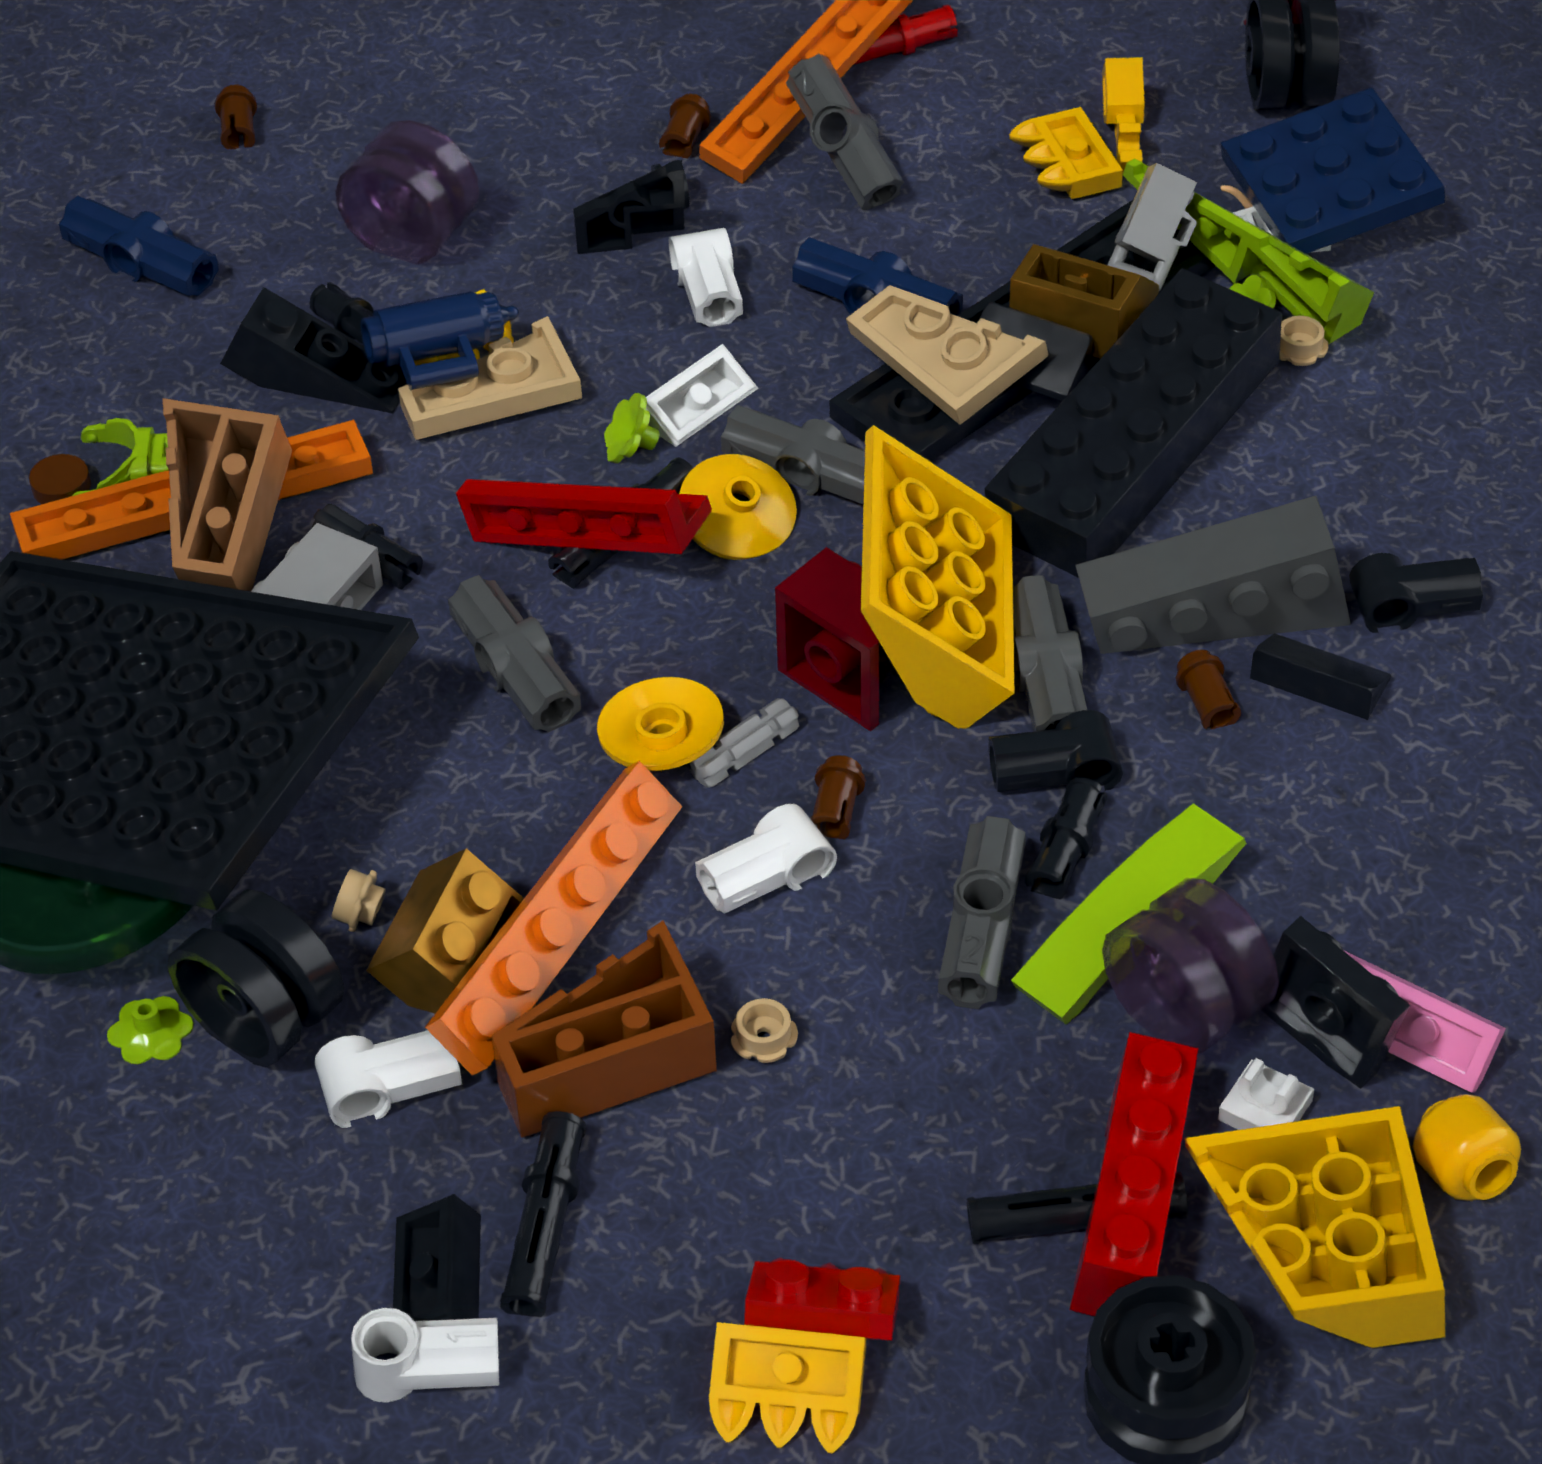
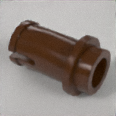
[215,85,257,150]
[659,94,711,158]
[1175,650,1241,729]
[810,755,866,840]

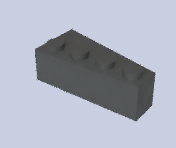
[1076,496,1351,654]

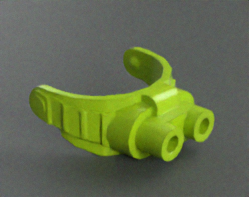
[72,418,169,496]

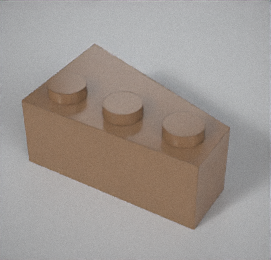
[163,398,292,591]

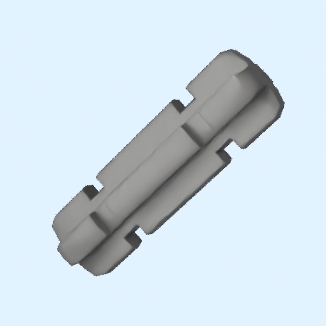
[690,698,799,788]

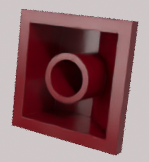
[775,547,879,732]

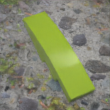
[1011,803,1247,1025]

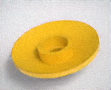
[679,454,797,560]
[597,677,724,771]

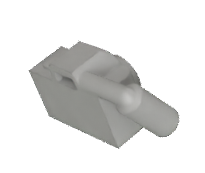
[1108,163,1197,291]

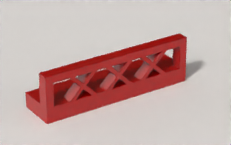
[456,479,712,554]

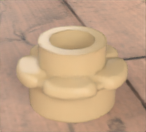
[1279,316,1328,366]
[332,869,386,932]
[731,999,798,1063]

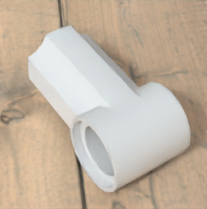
[669,228,743,327]
[695,804,837,914]
[315,1030,462,1128]
[351,1308,499,1402]

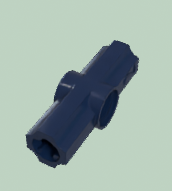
[59,196,219,296]
[792,237,963,316]

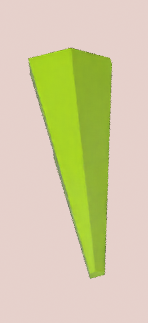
[1123,158,1374,344]

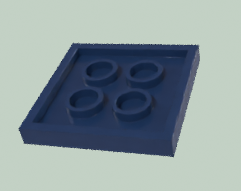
[1221,87,1445,254]

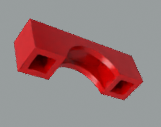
[1069,1032,1199,1316]

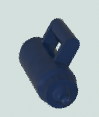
[361,291,519,390]

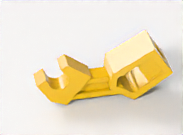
[1102,57,1145,171]

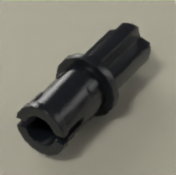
[309,282,374,344]
[311,504,423,590]

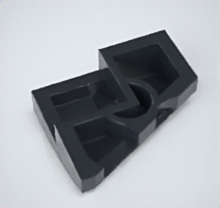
[573,160,685,254]

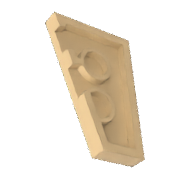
[846,285,1049,425]
[398,316,582,440]

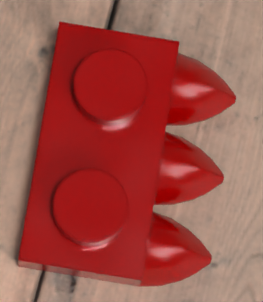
[744,1257,900,1341]

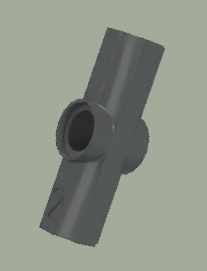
[786,54,904,210]
[721,405,865,505]
[448,575,582,732]
[1013,575,1087,732]
[938,816,1026,1009]

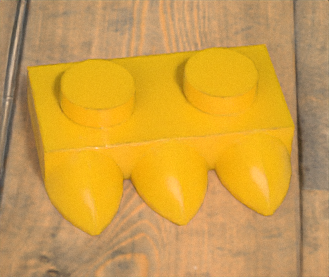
[1009,107,1123,200]
[709,1322,867,1453]

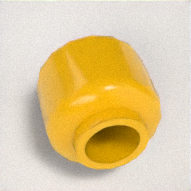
[1413,1094,1521,1201]

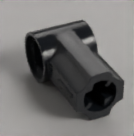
[1349,553,1483,633]
[988,710,1123,792]

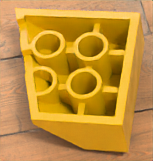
[1184,1106,1445,1348]

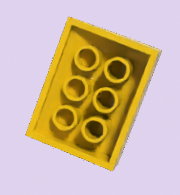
[861,425,1014,729]

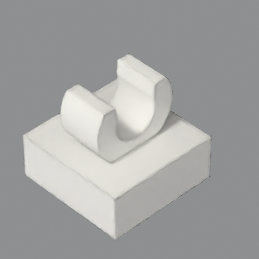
[1218,1058,1314,1130]

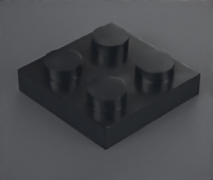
[1253,916,1410,1089]

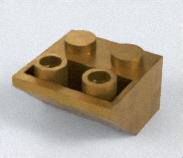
[1009,244,1159,359]
[366,848,524,1013]

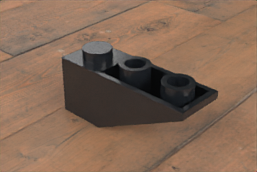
[220,287,407,413]

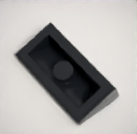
[980,302,1093,401]
[1250,633,1391,720]
[393,1194,481,1321]

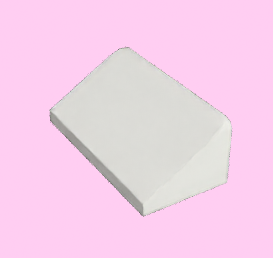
[646,344,758,447]

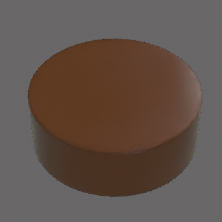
[29,454,91,504]

